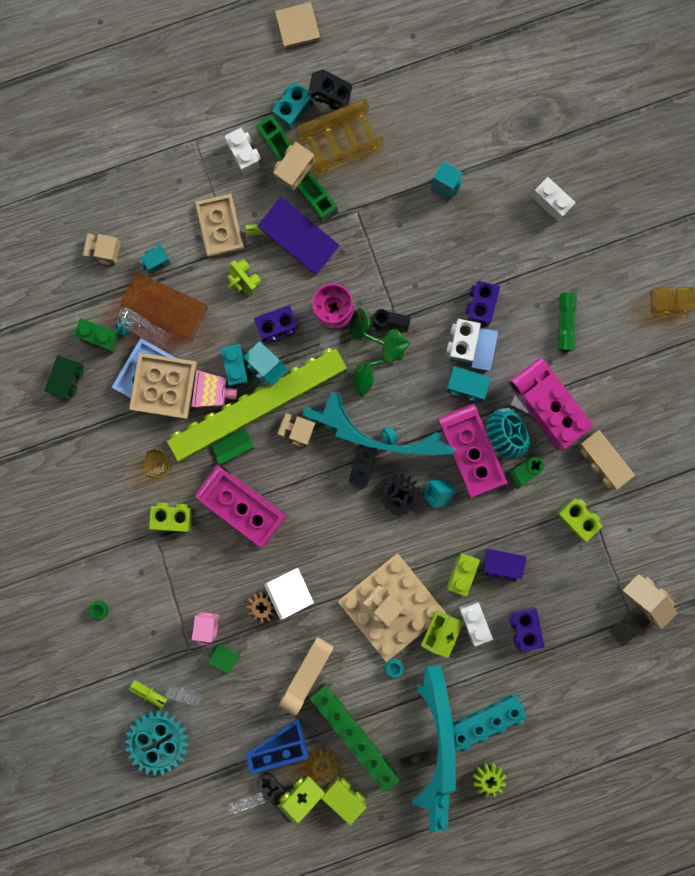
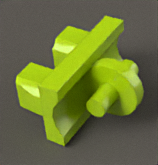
[227,260,261,297]

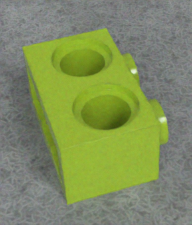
[556,498,603,542]
[149,502,192,532]

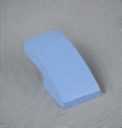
[471,328,498,371]

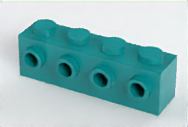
[452,693,527,752]

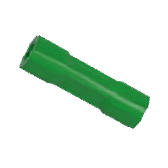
[557,292,577,352]

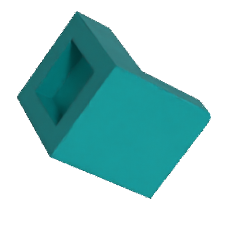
[423,479,457,508]

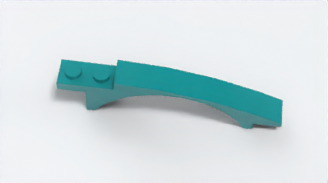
[302,392,457,455]
[412,665,456,832]

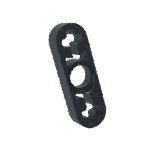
[258,772,292,823]

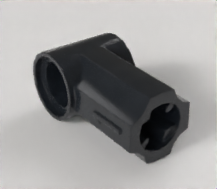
[372,309,411,333]

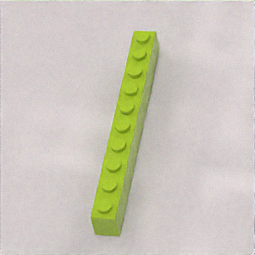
[167,348,347,462]

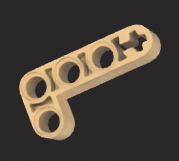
[278,637,334,717]

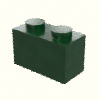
[44,355,84,401]

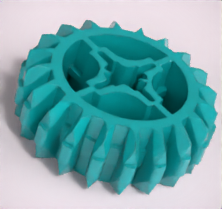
[485,408,531,460]

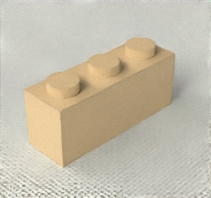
[577,430,635,490]

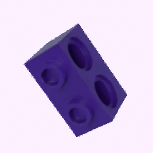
[465,281,500,326]
[254,305,298,343]
[509,607,545,652]

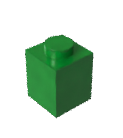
[208,643,240,674]

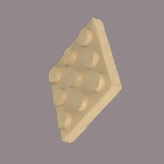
[129,353,197,419]

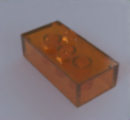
[119,272,208,342]

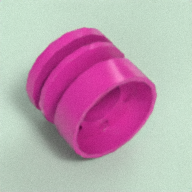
[312,283,354,331]

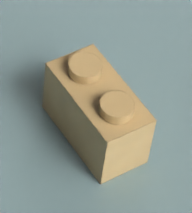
[273,142,316,191]

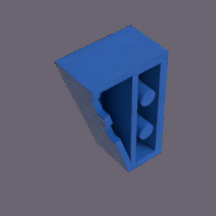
[246,718,310,775]

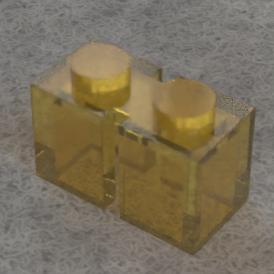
[651,287,695,316]

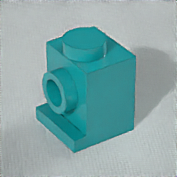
[139,243,171,274]

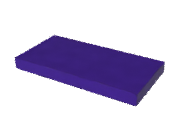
[257,196,340,275]

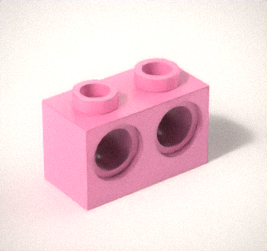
[192,612,219,645]

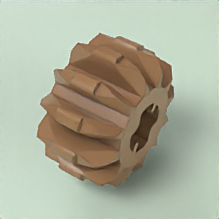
[245,590,277,624]

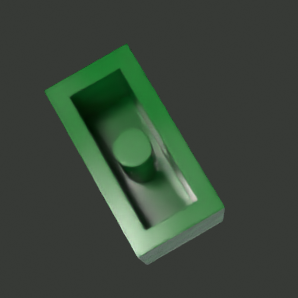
[73,318,121,353]

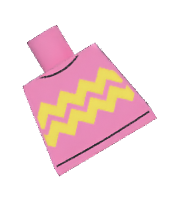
[192,370,238,409]

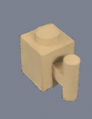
[83,233,121,266]
[277,413,316,448]
[363,586,404,626]

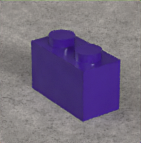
[481,548,526,582]

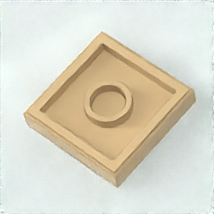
[275,2,320,49]

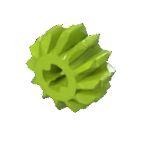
[473,763,506,798]

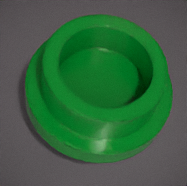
[89,600,109,620]

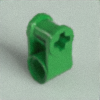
[506,457,545,489]

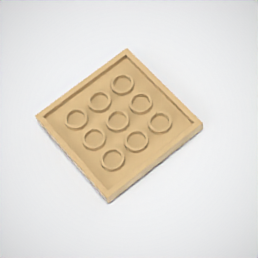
[338,553,446,662]

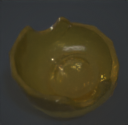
[141,448,171,480]

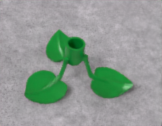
[350,307,411,398]

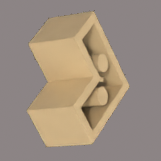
[623,574,678,630]

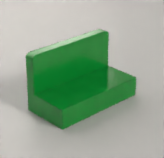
[212,428,255,466]

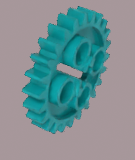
[125,710,190,776]

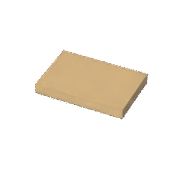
[195,194,244,258]

